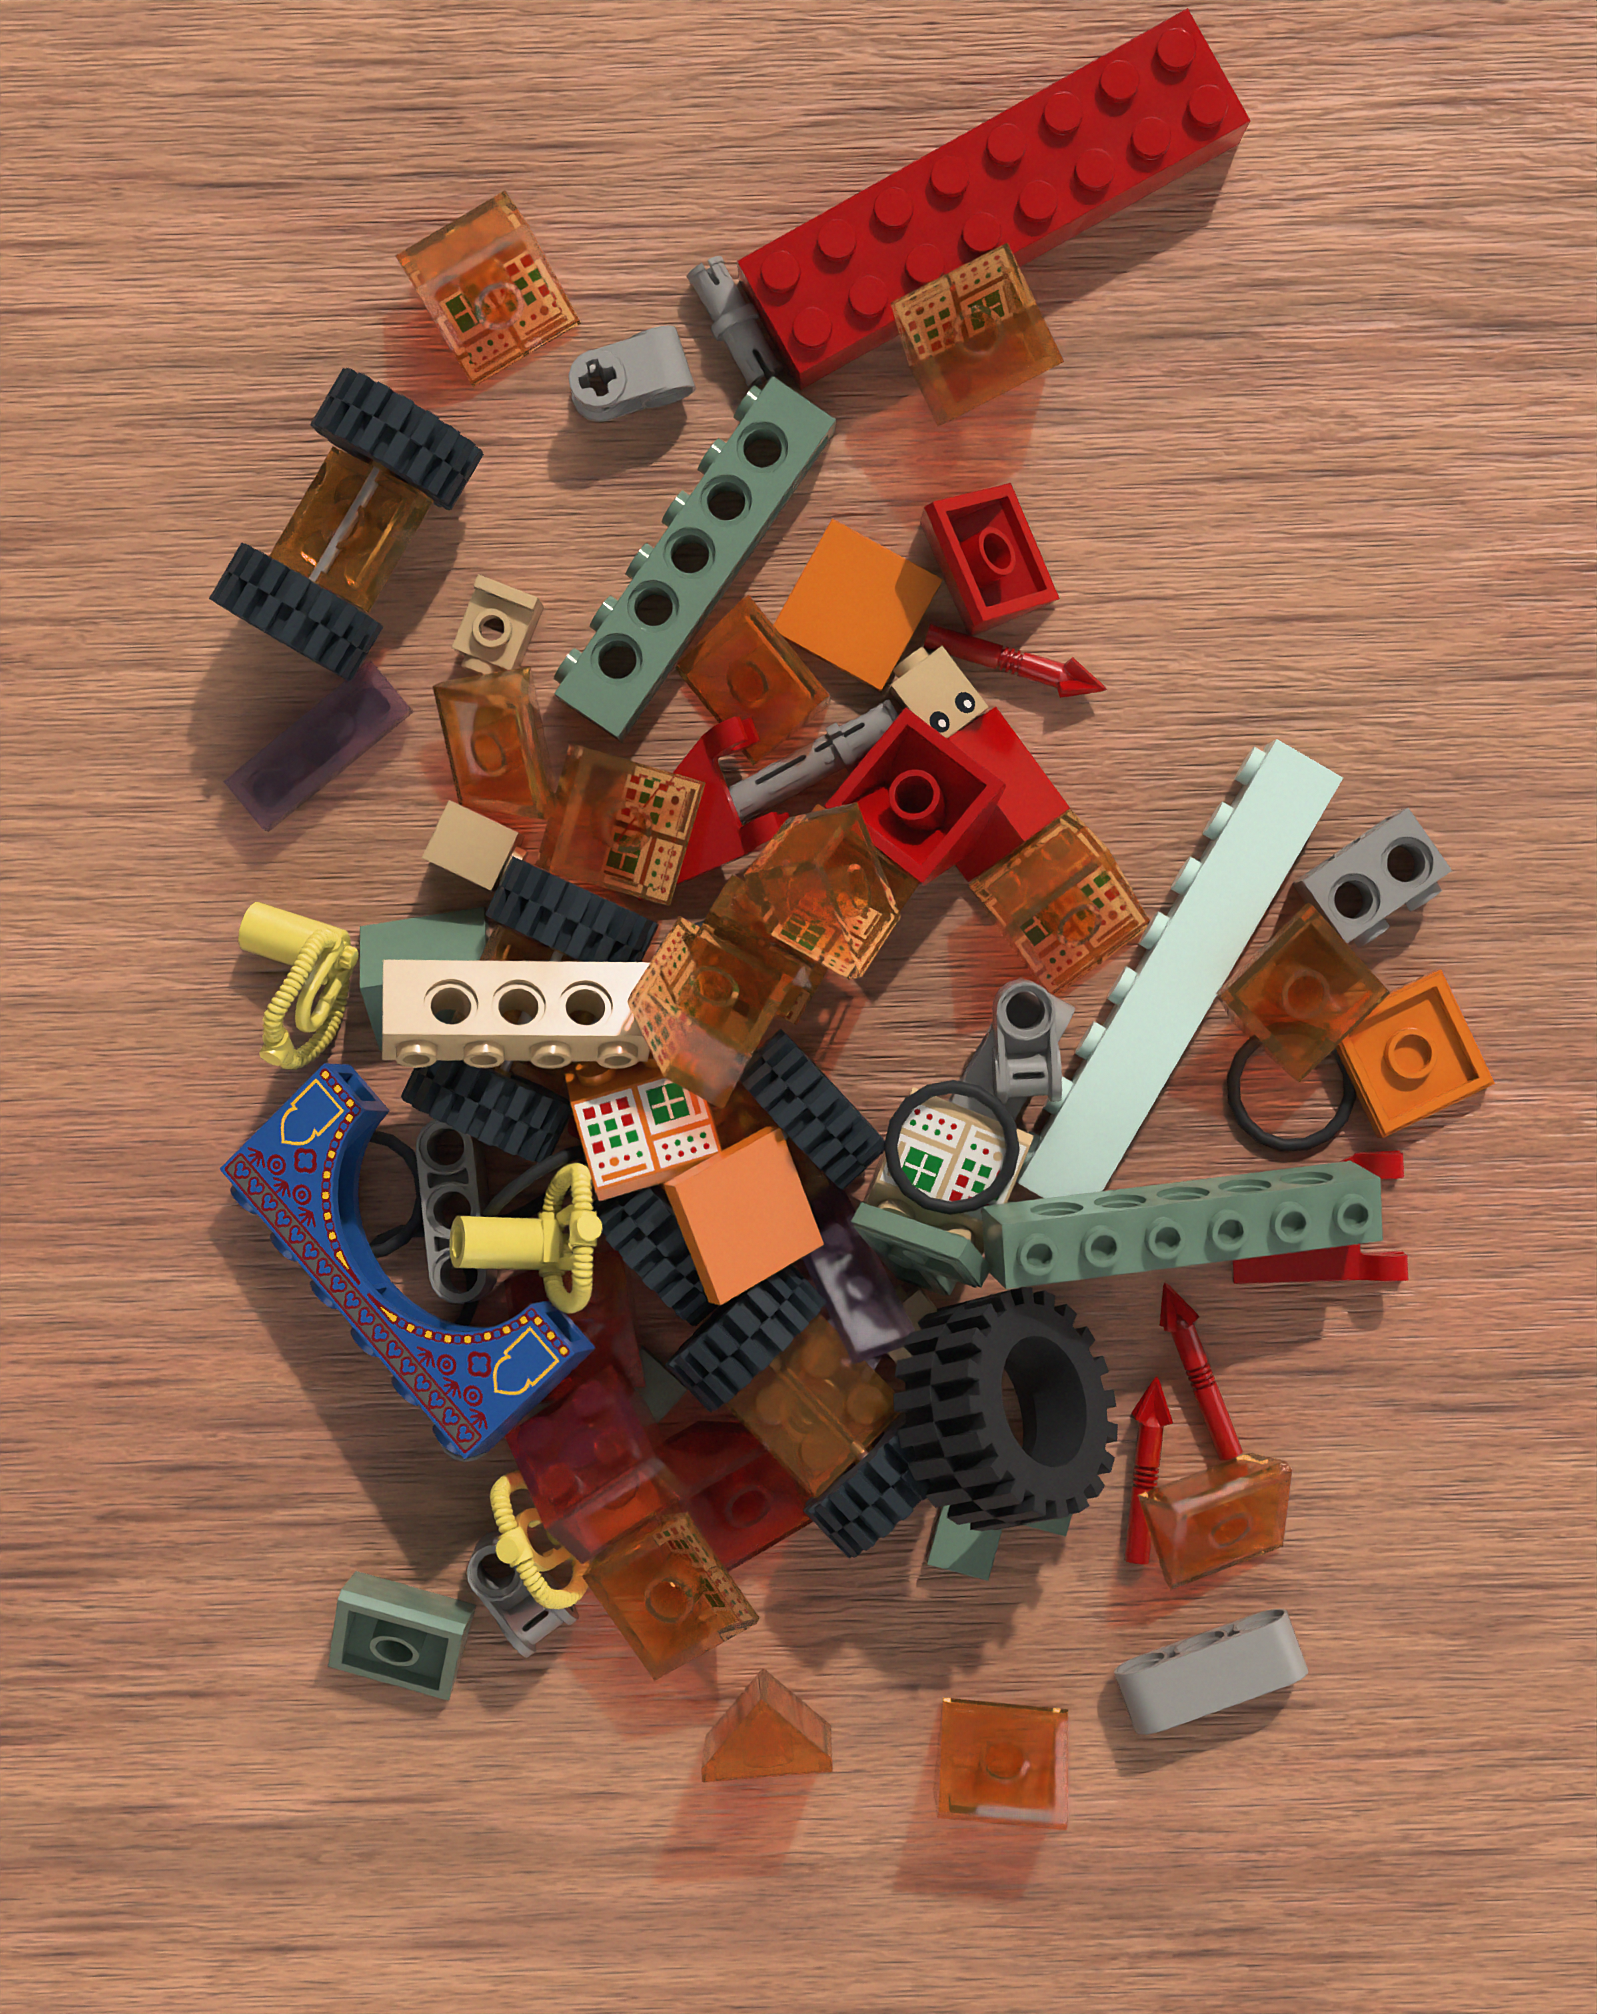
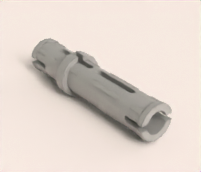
[728,699,898,825]

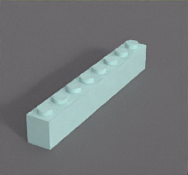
[1016,739,1343,1198]

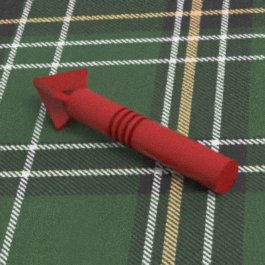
[923,624,1107,698]
[1159,1282,1243,1461]
[1124,1376,1173,1565]

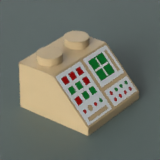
[864,1087,1034,1255]

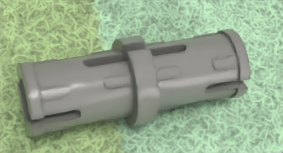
[686,256,784,388]

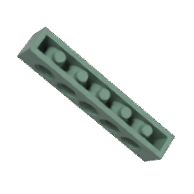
[553,376,836,743]
[981,1161,1383,1289]

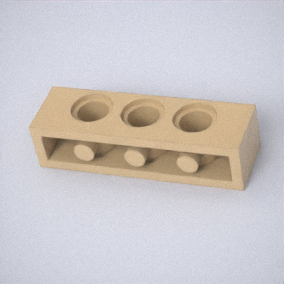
[382,960,652,1068]

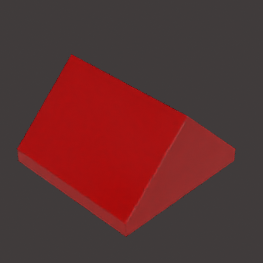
[920,483,1060,636]
[947,706,1070,883]
[824,707,1006,886]

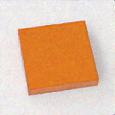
[771,518,943,693]
[1324,969,1495,1138]
[663,1125,824,1305]

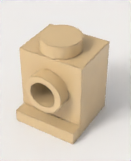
[452,574,544,681]

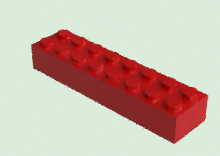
[737,8,1251,390]

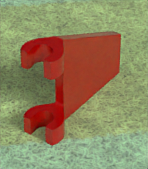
[617,716,797,901]
[1232,1150,1409,1284]

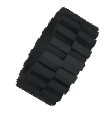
[893,1287,1118,1531]

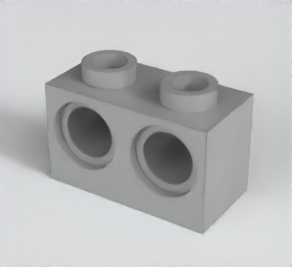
[1292,808,1452,948]

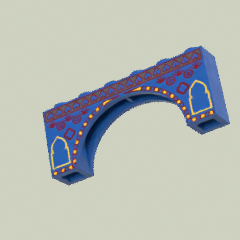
[220,1063,595,1459]

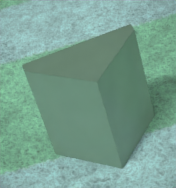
[360,907,503,1051]
[328,1571,476,1701]

